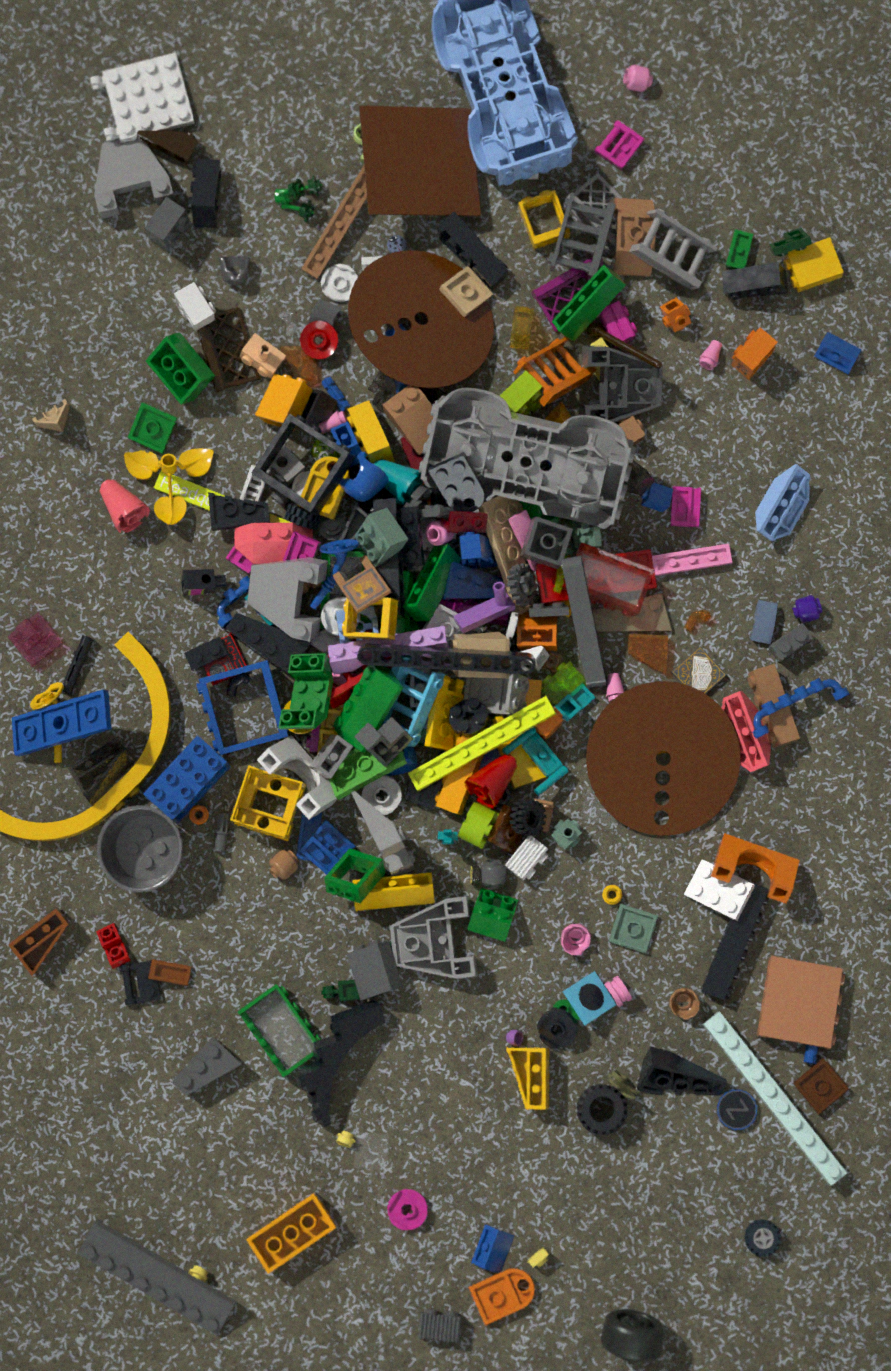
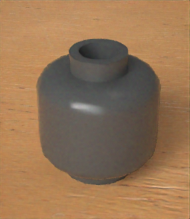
[481,859,506,889]

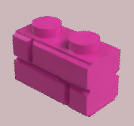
[598,301,637,348]

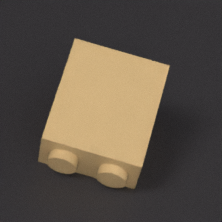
[450,632,510,678]

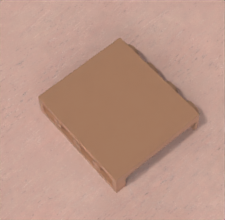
[757,956,845,1049]

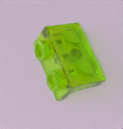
[541,661,585,706]

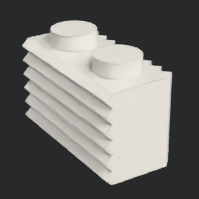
[505,836,549,881]

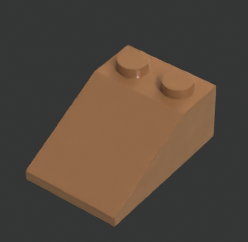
[383,385,433,456]

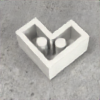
[174,282,216,331]

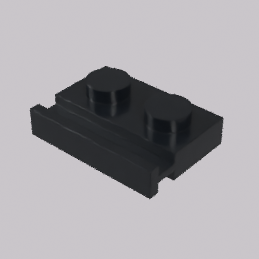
[405,763,443,810]

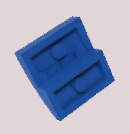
[299,819,355,875]

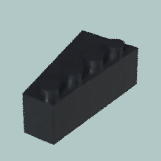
[437,212,508,291]
[225,613,313,676]

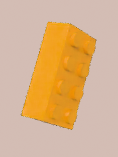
[246,1192,337,1274]

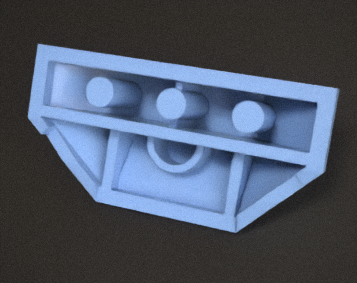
[755,464,810,541]

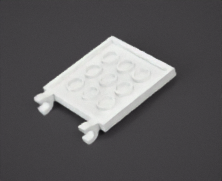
[90,53,195,143]

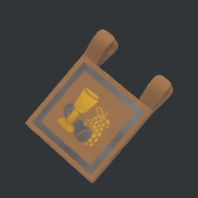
[333,555,391,614]

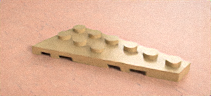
[478,495,533,615]

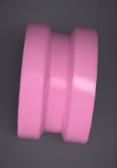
[604,976,632,1007]

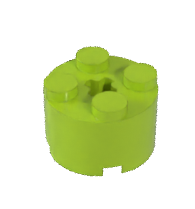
[458,802,499,849]

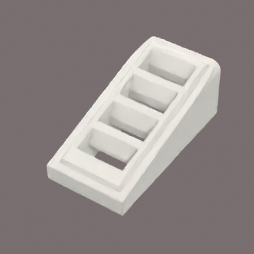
[240,465,271,502]

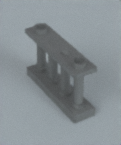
[548,193,616,281]

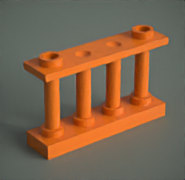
[513,337,597,407]

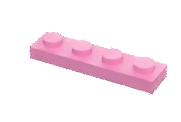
[652,544,732,576]

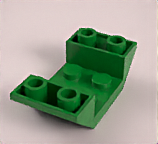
[278,653,333,729]

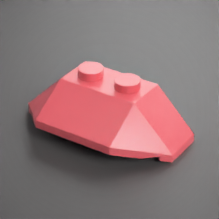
[235,523,313,565]
[721,691,771,772]

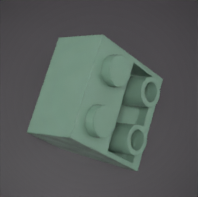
[355,508,408,567]

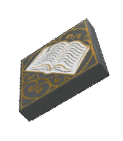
[671,646,726,694]

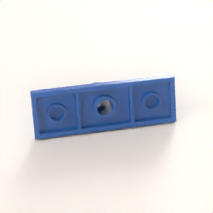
[12,689,112,757]

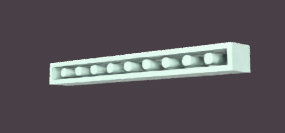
[702,1012,847,1186]

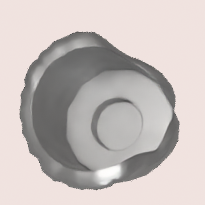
[218,256,250,285]

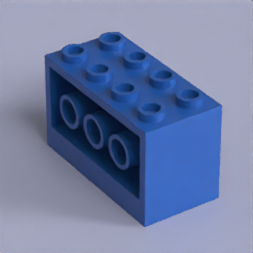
[143,735,231,825]

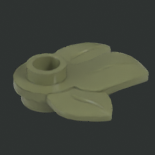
[608,1070,640,1099]

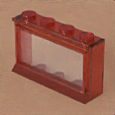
[563,542,655,618]

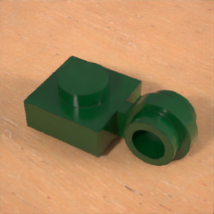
[321,980,360,1001]

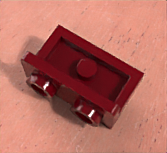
[441,511,488,534]

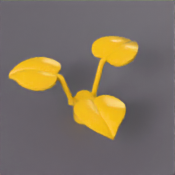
[124,448,214,525]

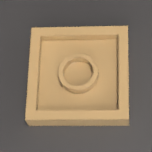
[439,266,493,318]

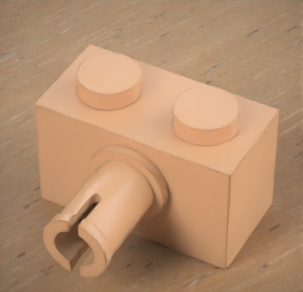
[240,333,286,379]

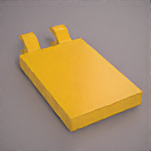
[424,675,464,751]
[492,715,546,789]

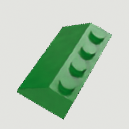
[333,665,403,753]

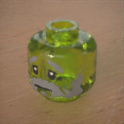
[311,439,339,461]

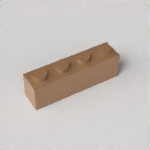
[747,664,800,748]

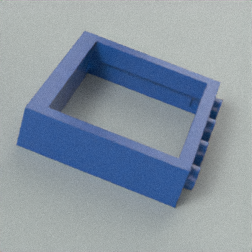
[196,660,289,755]

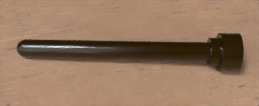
[587,321,662,369]

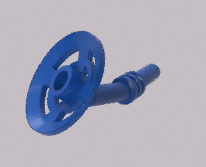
[310,539,359,610]

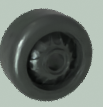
[601,1309,665,1362]

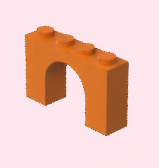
[710,833,800,904]

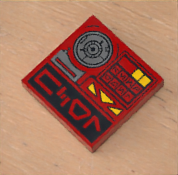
[204,634,247,686]

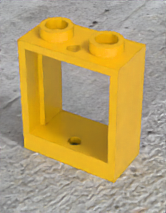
[518,190,570,250]
[342,598,398,640]

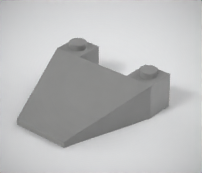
[94,139,176,219]
[247,557,328,642]
[351,791,416,876]
[390,896,478,979]

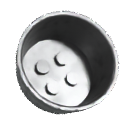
[97,806,183,892]

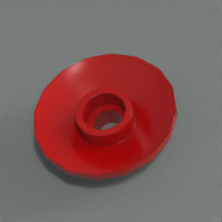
[300,321,338,359]

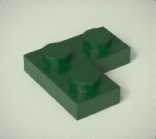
[769,228,812,257]

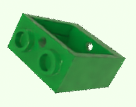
[324,848,385,904]

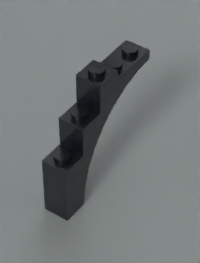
[295,1000,385,1127]

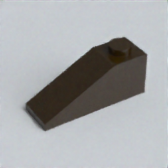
[136,130,198,165]

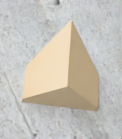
[32,399,70,432]

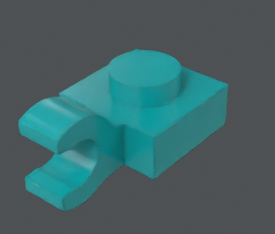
[438,829,458,845]

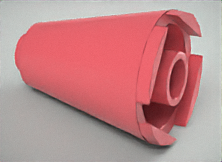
[100,480,150,533]

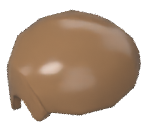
[669,987,700,1020]

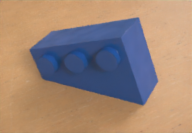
[460,532,498,569]

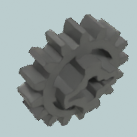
[507,563,538,607]

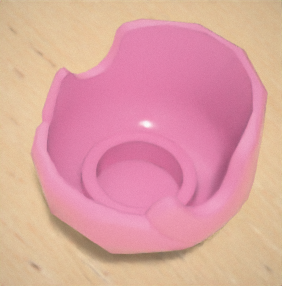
[561,924,591,955]

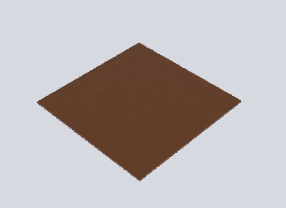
[359,105,481,216]

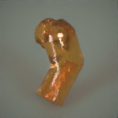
[683,610,711,632]

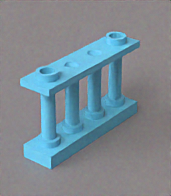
[379,655,445,747]

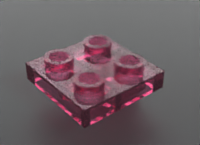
[7,612,63,667]

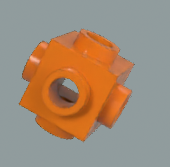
[660,297,691,332]

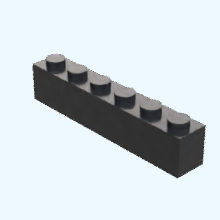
[370,498,405,619]
[700,880,769,1001]

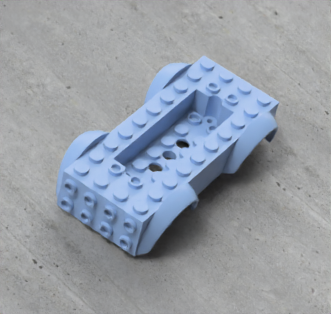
[432,0,578,186]

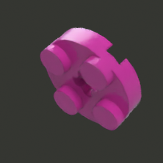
[387,1189,427,1230]

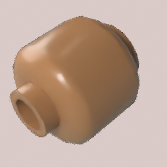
[269,850,299,879]

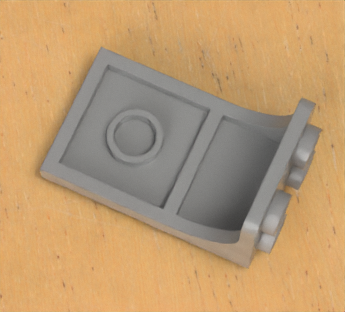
[464,673,529,716]

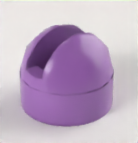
[506,1030,523,1046]

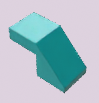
[555,683,595,722]

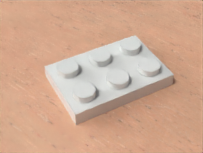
[684,859,755,921]

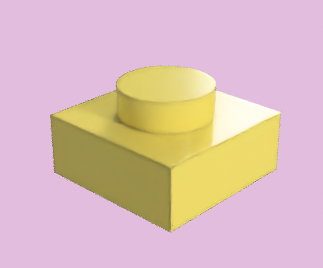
[528,1247,549,1267]

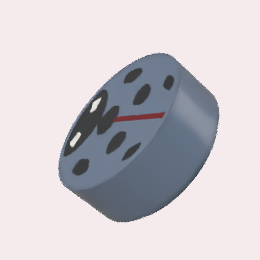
[387,235,406,253]

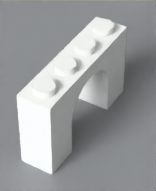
[257,735,338,819]

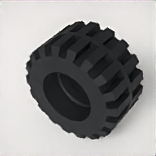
[577,1084,628,1135]

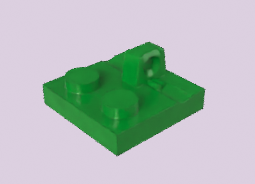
[128,402,178,454]

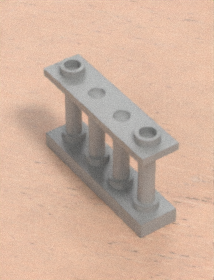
[629,209,717,290]

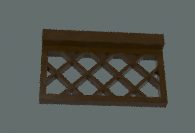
[197,307,261,393]

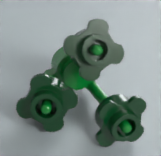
[274,176,322,223]

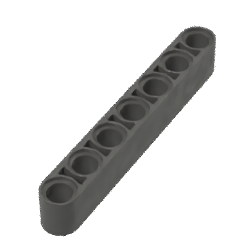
[562,556,607,689]

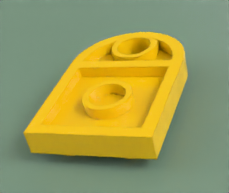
[297,456,350,520]

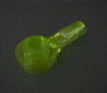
[553,555,571,593]

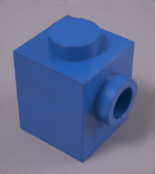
[641,482,673,512]

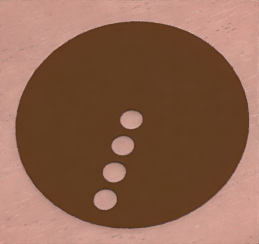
[348,250,494,388]
[586,681,740,836]

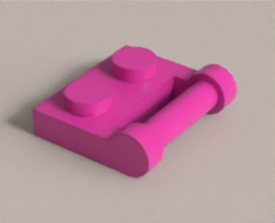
[594,121,644,171]

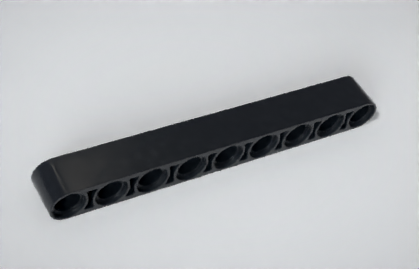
[357,643,535,674]

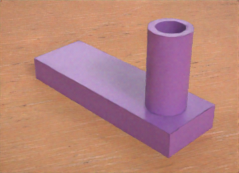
[454,582,516,633]

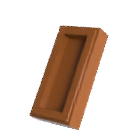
[148,959,192,986]

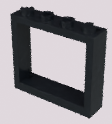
[251,414,356,517]

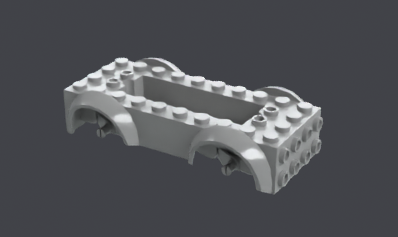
[419,388,636,529]

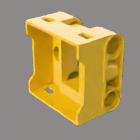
[230,765,307,841]

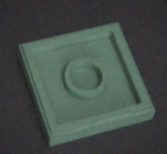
[608,903,658,954]

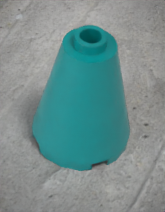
[374,459,423,505]

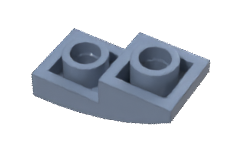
[750,599,778,644]

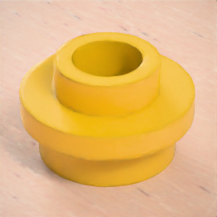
[602,885,622,905]

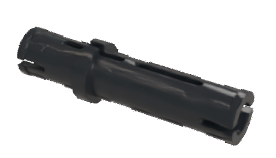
[63,635,94,694]

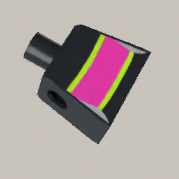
[181,569,226,596]

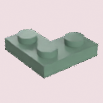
[570,520,602,552]

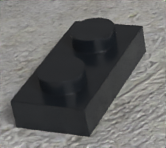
[184,637,228,671]

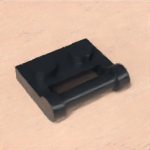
[119,960,161,1006]

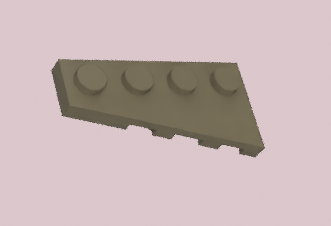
[593,593,672,632]

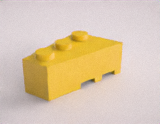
[347,400,395,464]
[506,1048,549,1109]

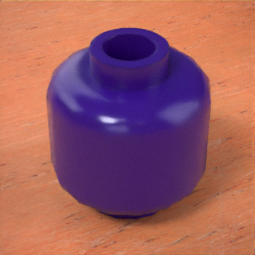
[792,595,823,623]

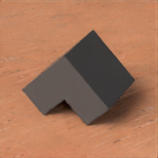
[308,299,342,327]

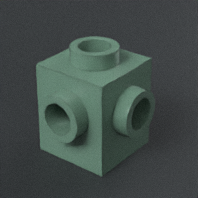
[551,819,582,851]

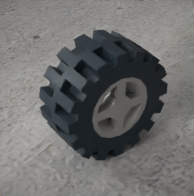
[744,1219,782,1257]

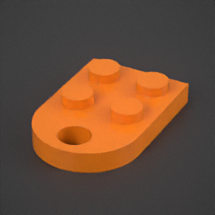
[469,1268,534,1325]

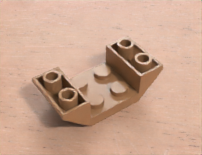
[613,198,655,277]

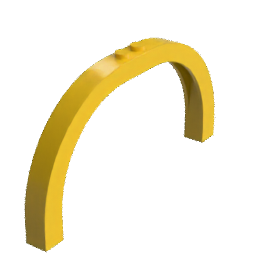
[0,632,171,841]

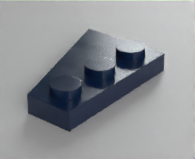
[443,562,504,600]

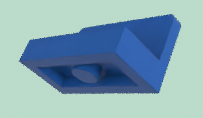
[814,332,861,374]
[471,1224,514,1273]

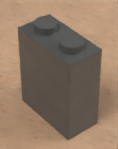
[347,939,403,1000]

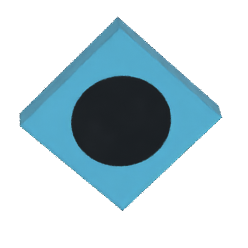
[563,971,616,1026]

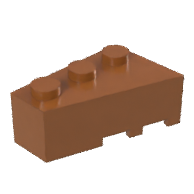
[8,907,70,976]

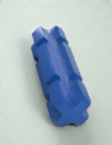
[321,377,350,412]

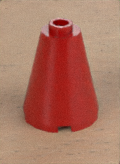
[464,754,517,809]

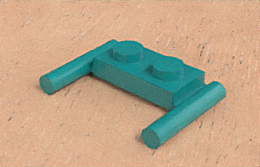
[502,727,569,796]

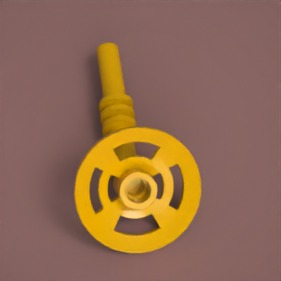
[30,682,64,763]

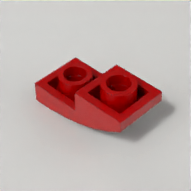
[96,923,131,969]

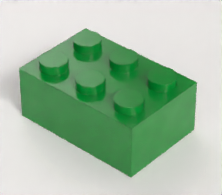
[146,332,215,405]

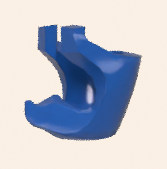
[339,451,389,502]

